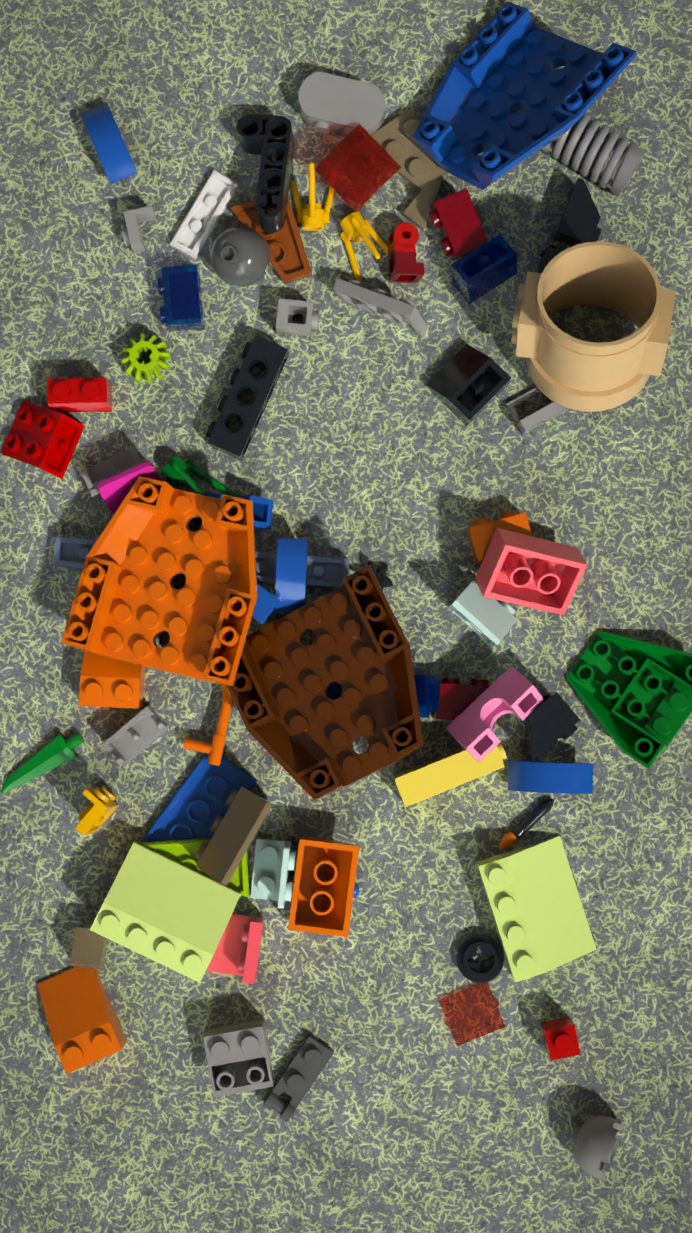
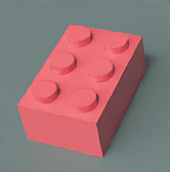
[475,528,587,615]

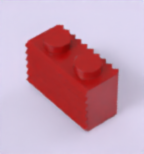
[47,376,112,413]

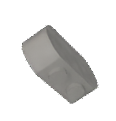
[299,71,385,141]

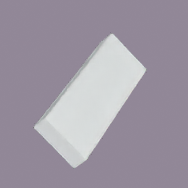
[170,170,239,260]

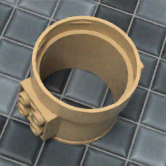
[511,241,676,412]

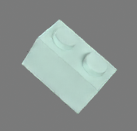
[448,580,518,647]

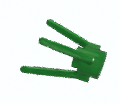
[162,455,236,523]

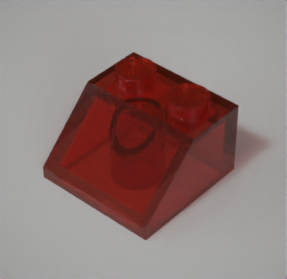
[315,124,401,213]

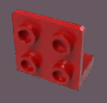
[1,401,85,479]

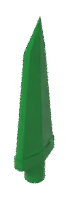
[0,732,85,794]

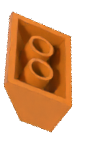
[288,835,359,937]

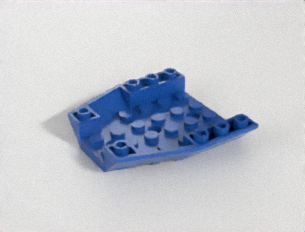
[413,1,637,190]

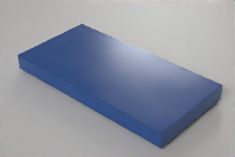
[140,753,258,842]

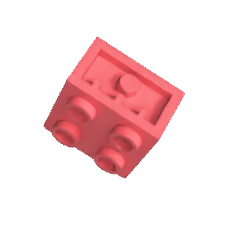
[206,913,264,984]

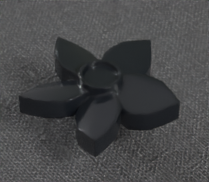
[368,561,393,591]

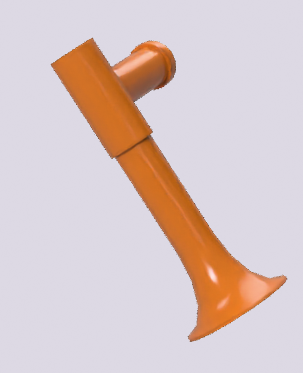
[184,684,234,766]

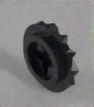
[456,934,504,983]

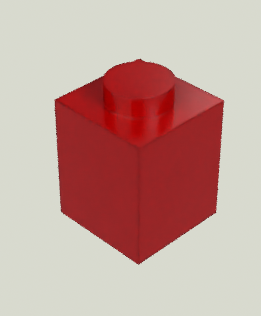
[541,1017,581,1060]

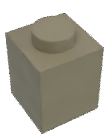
[70,923,108,970]

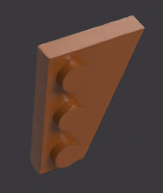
[230,198,312,284]

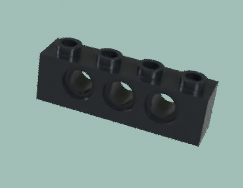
[206,335,289,461]

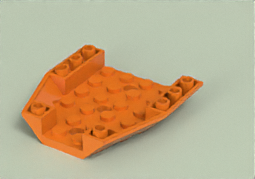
[61,476,257,686]

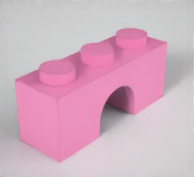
[446,666,544,763]

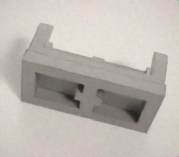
[81,446,143,500]
[101,706,169,766]

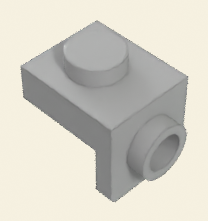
[122,204,157,253]

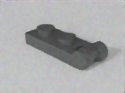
[262,1034,334,1122]

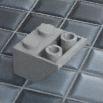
[203,1018,274,1097]

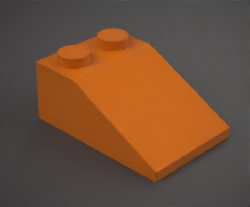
[79,651,145,709]
[37,967,127,1074]

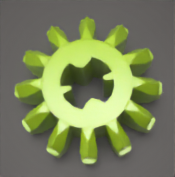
[121,333,171,384]

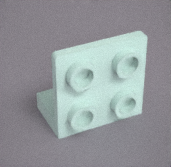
[250,838,297,908]

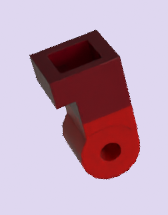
[388,222,424,283]

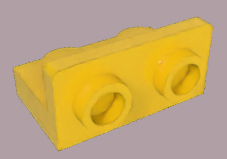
[75,786,119,836]

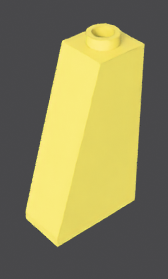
[393,742,507,807]

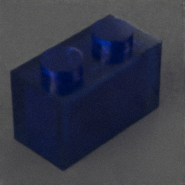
[451,234,517,304]
[157,265,204,332]

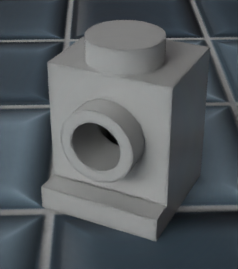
[275,298,319,336]

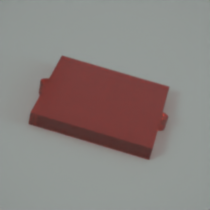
[439,982,505,1046]

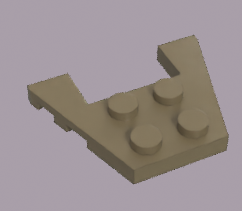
[334,109,446,231]

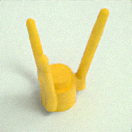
[291,162,339,231]
[340,212,388,284]

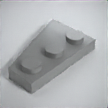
[333,279,428,337]

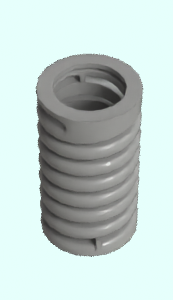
[541,113,647,197]

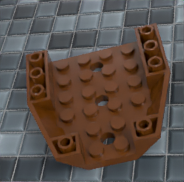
[226,565,424,800]

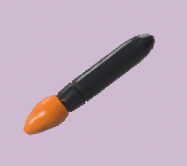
[499,798,554,850]

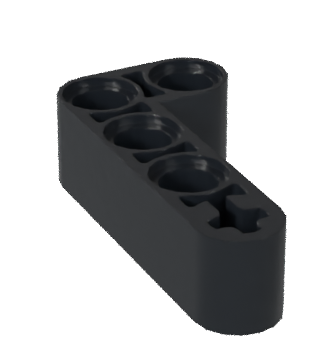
[236,114,295,233]

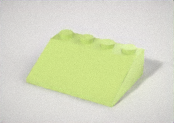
[475,835,596,982]
[90,841,241,983]

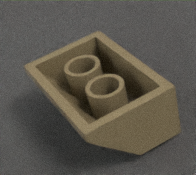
[195,786,273,886]

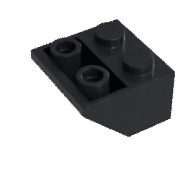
[425,344,511,426]
[523,692,580,759]

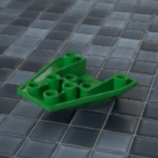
[565,630,692,769]

